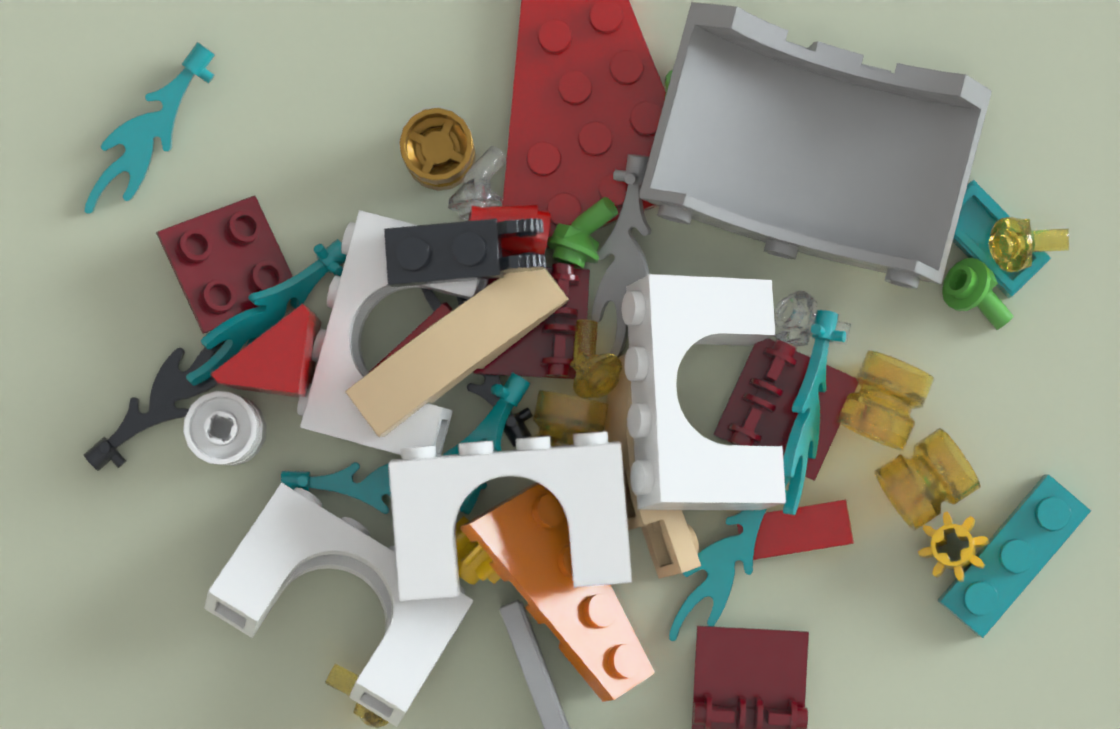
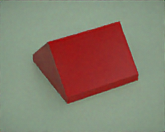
[211,304,321,397]

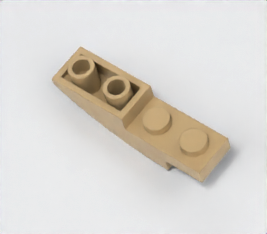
[605,354,701,579]

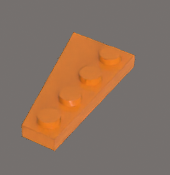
[459,482,655,702]

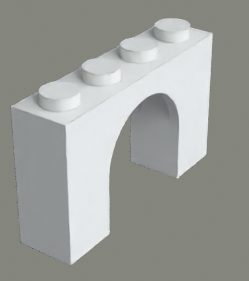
[297,210,489,456]
[622,274,786,510]
[388,432,632,601]
[204,483,474,727]

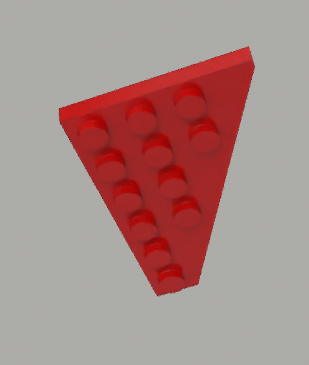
[502,0,666,257]

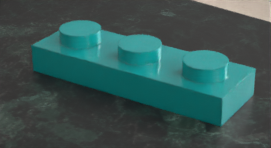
[937,474,1091,638]

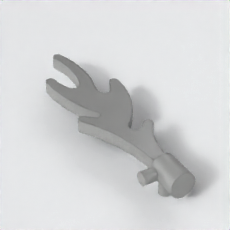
[591,154,652,359]

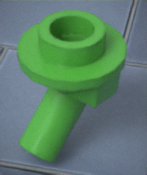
[547,197,618,270]
[942,258,1014,330]

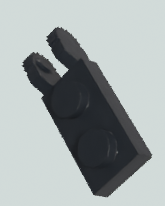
[384,218,546,287]

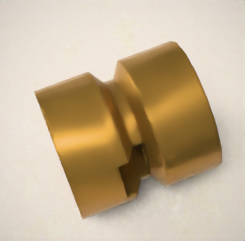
[399,108,476,191]

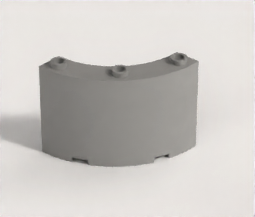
[638,2,992,289]

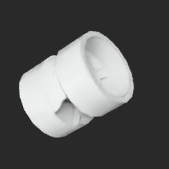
[183,391,267,466]

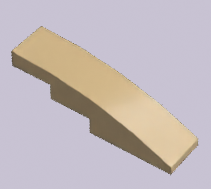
[345,269,569,437]

